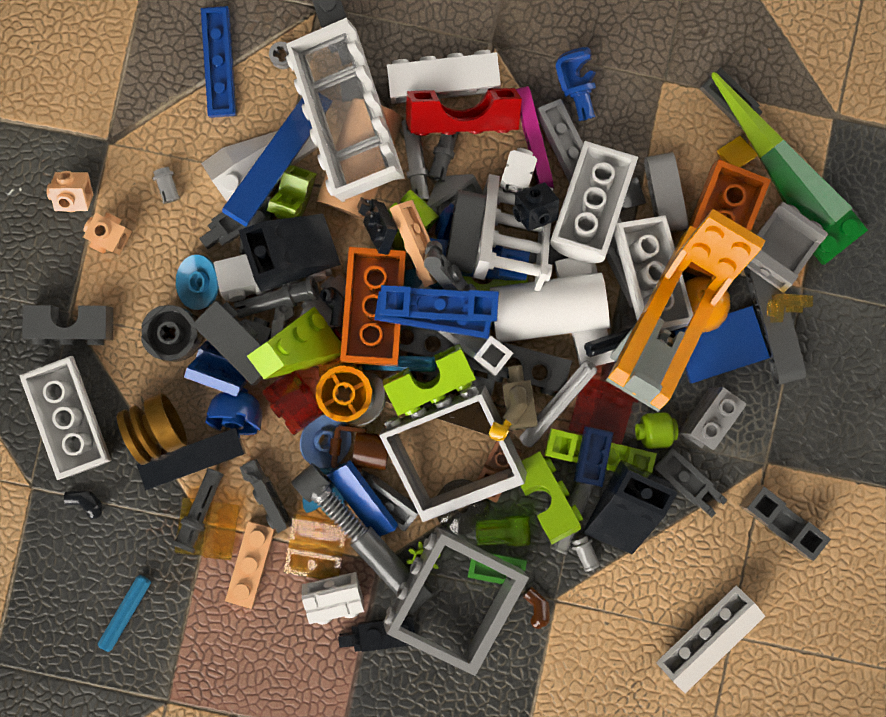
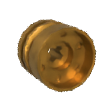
[117,392,188,465]

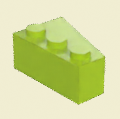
[247,306,341,379]

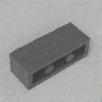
[192,301,263,385]

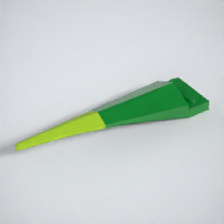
[712,72,868,265]

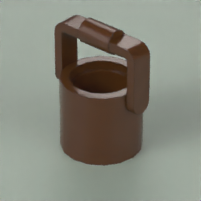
[329,424,388,472]

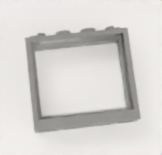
[379,385,527,522]
[383,527,529,676]

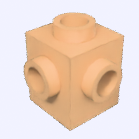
[47,171,93,212]
[83,212,132,255]

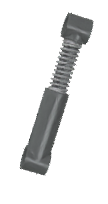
[291,463,434,614]

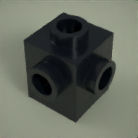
[513,182,559,231]

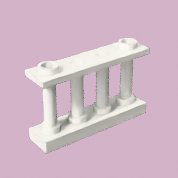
[473,174,553,291]

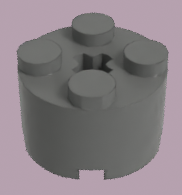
[141,305,204,362]

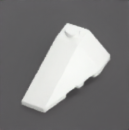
[201,131,318,201]

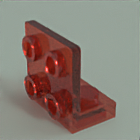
[569,378,638,445]

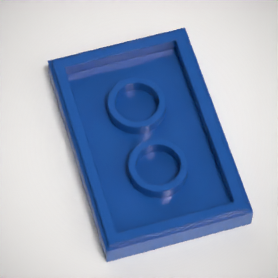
[673,306,770,383]

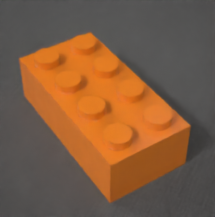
[684,159,771,278]
[340,247,407,367]

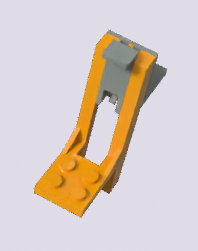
[606,209,766,412]

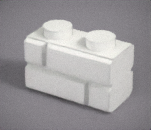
[499,148,537,194]
[302,572,364,624]

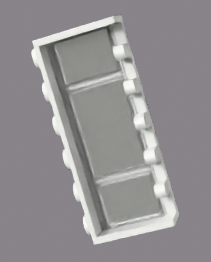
[286,18,405,202]

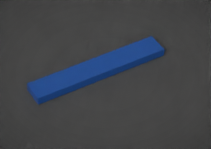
[222,92,333,227]

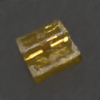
[174,497,239,560]
[284,514,347,580]

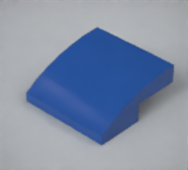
[184,340,247,397]

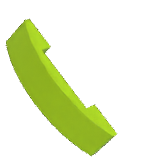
[545,428,657,473]

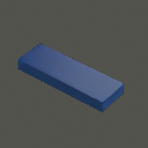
[327,460,398,537]

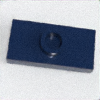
[574,426,614,487]

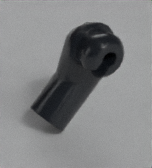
[320,287,345,327]
[64,491,102,519]

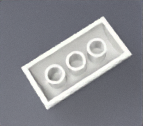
[550,141,638,263]
[613,215,693,332]
[490,272,609,343]
[19,356,111,480]

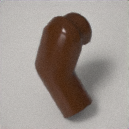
[522,586,550,629]

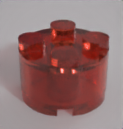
[262,371,324,435]

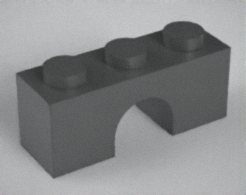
[22,305,114,345]
[739,484,831,561]

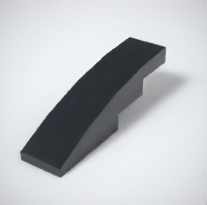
[137,428,246,490]

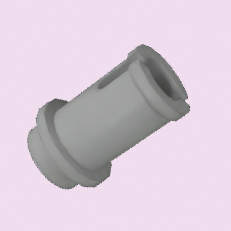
[152,167,180,204]
[571,534,601,572]

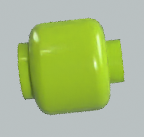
[635,412,679,449]

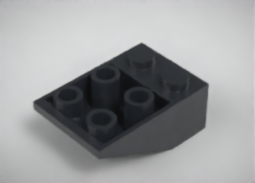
[238,214,341,292]
[583,460,678,554]

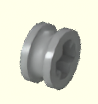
[269,42,290,69]

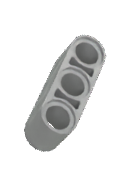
[644,152,688,233]

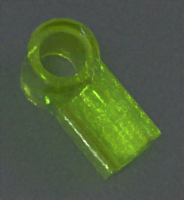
[475,516,531,546]

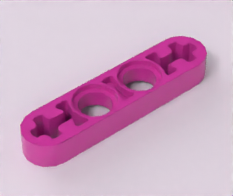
[516,86,554,189]

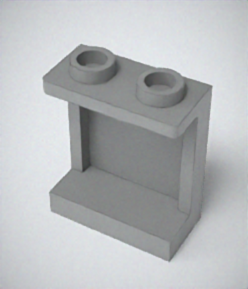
[746,202,828,293]
[678,387,746,450]

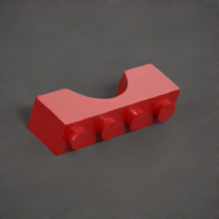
[406,88,522,136]

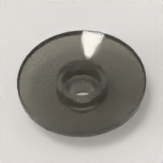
[437,479,490,534]

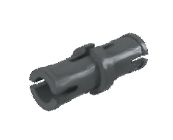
[428,132,459,182]

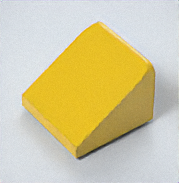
[717,136,758,168]

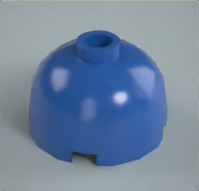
[205,388,263,435]

